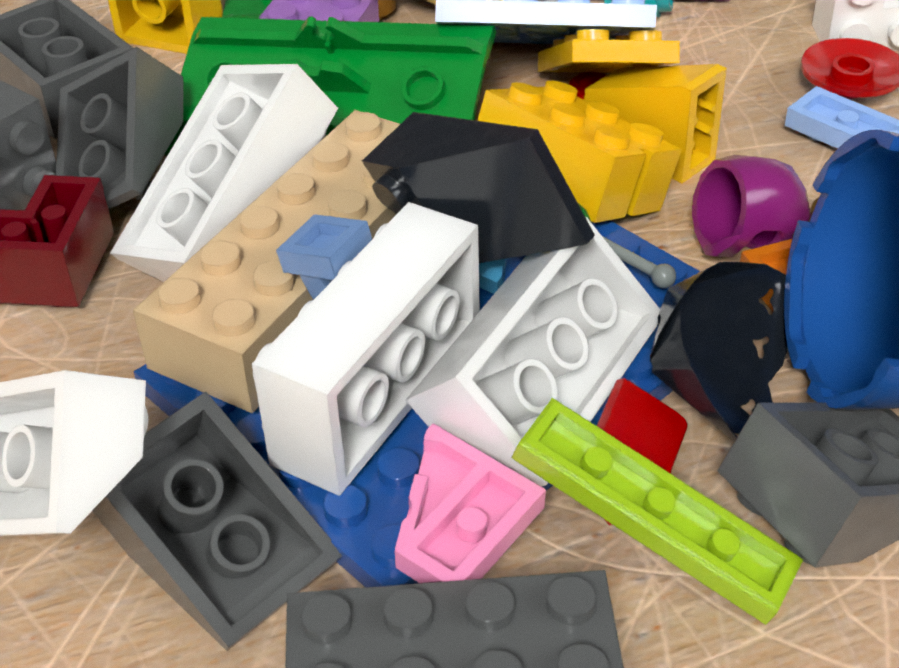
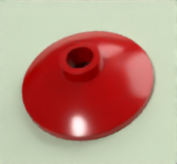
[801,38,899,99]

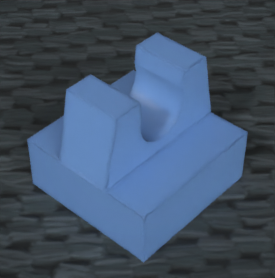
[276,214,372,299]

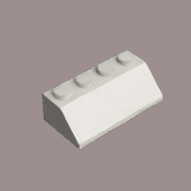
[110,64,338,282]
[406,217,660,487]
[0,370,148,536]

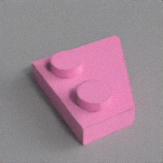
[395,424,546,583]

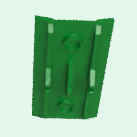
[164,16,496,157]

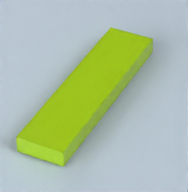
[511,398,804,625]

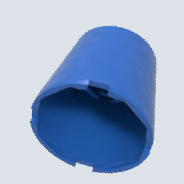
[784,130,899,410]

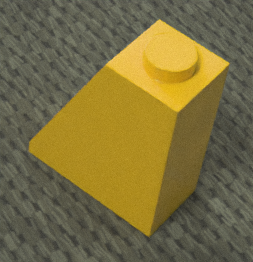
[583,64,727,184]

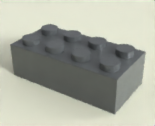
[285,570,624,668]

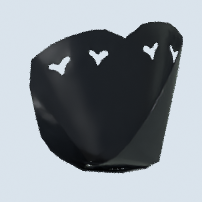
[650,262,788,442]

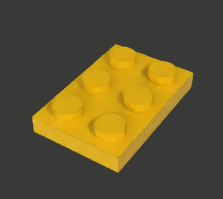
[538,29,680,73]

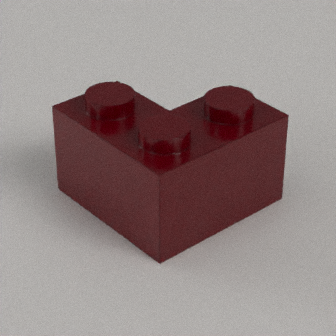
[0,175,114,307]

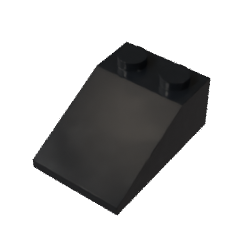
[362,112,595,263]

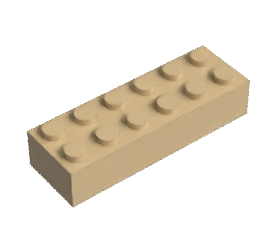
[133,110,400,413]

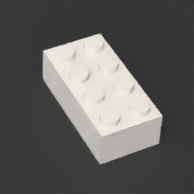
[252,202,480,496]

